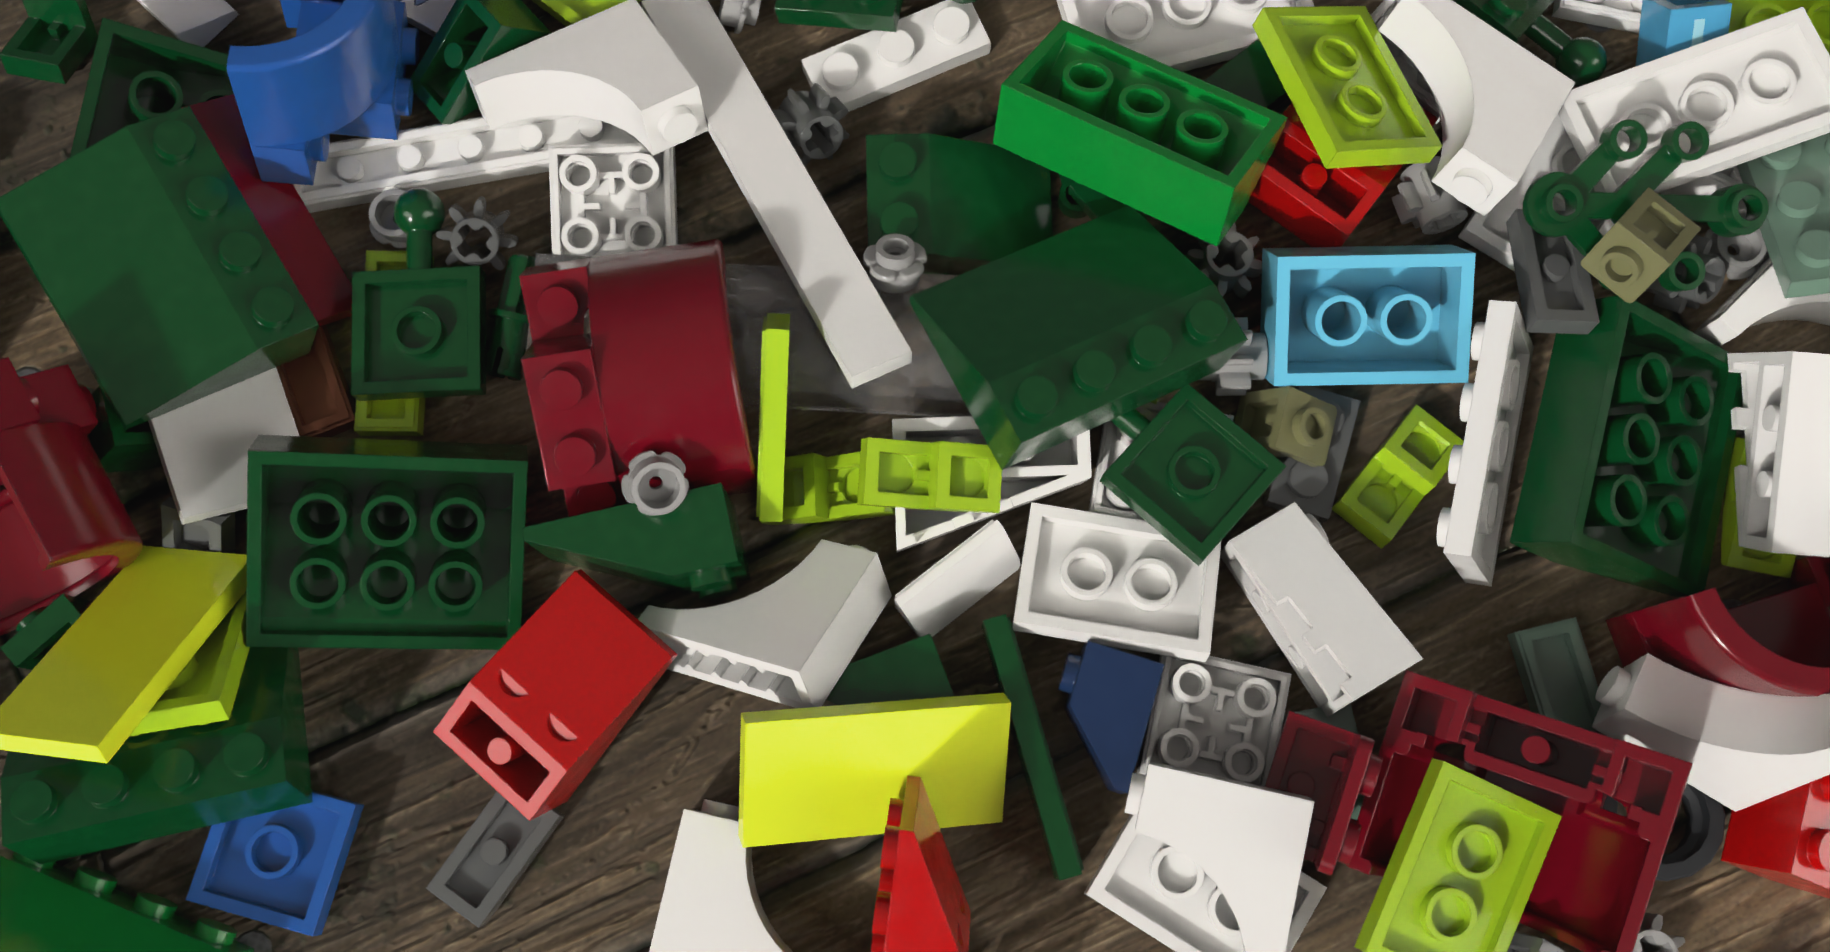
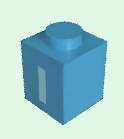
[1635,0,1732,67]

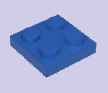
[186,790,364,937]

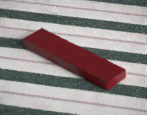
[181,94,352,327]

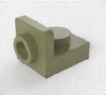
[1581,187,1701,303]
[1234,386,1337,467]

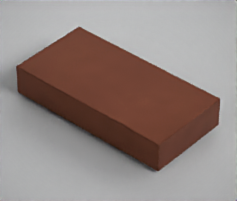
[276,325,356,437]

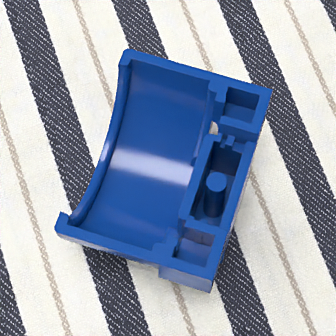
[227,0,420,185]

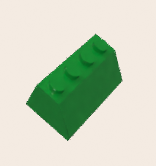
[993,20,1288,246]
[0,849,254,952]

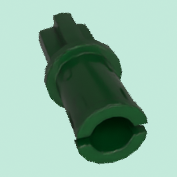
[486,254,545,381]

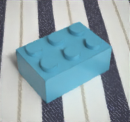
[1260,245,1476,386]

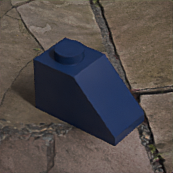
[1058,641,1165,794]

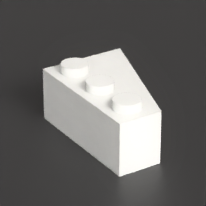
[1727,351,1830,557]
[892,416,1092,552]
[1220,502,1423,717]

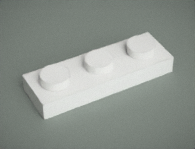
[801,0,991,112]

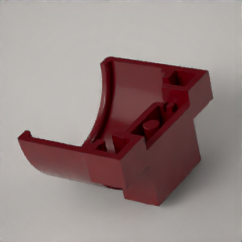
[519,239,758,517]
[0,357,143,636]
[1605,556,1830,696]
[1346,670,1693,952]

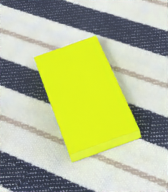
[0,546,247,763]
[738,693,1011,848]

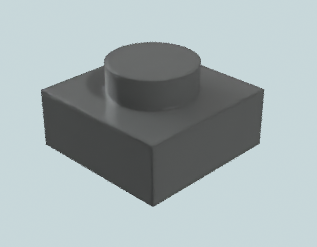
[161,495,236,554]

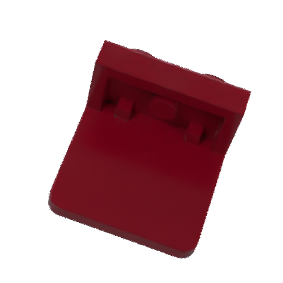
[1264,711,1383,876]

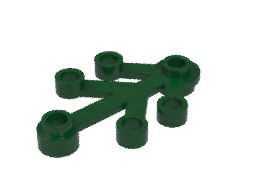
[1523,119,1769,292]

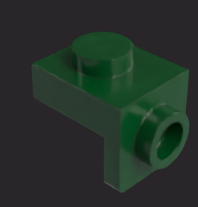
[0,0,98,84]
[0,594,96,670]

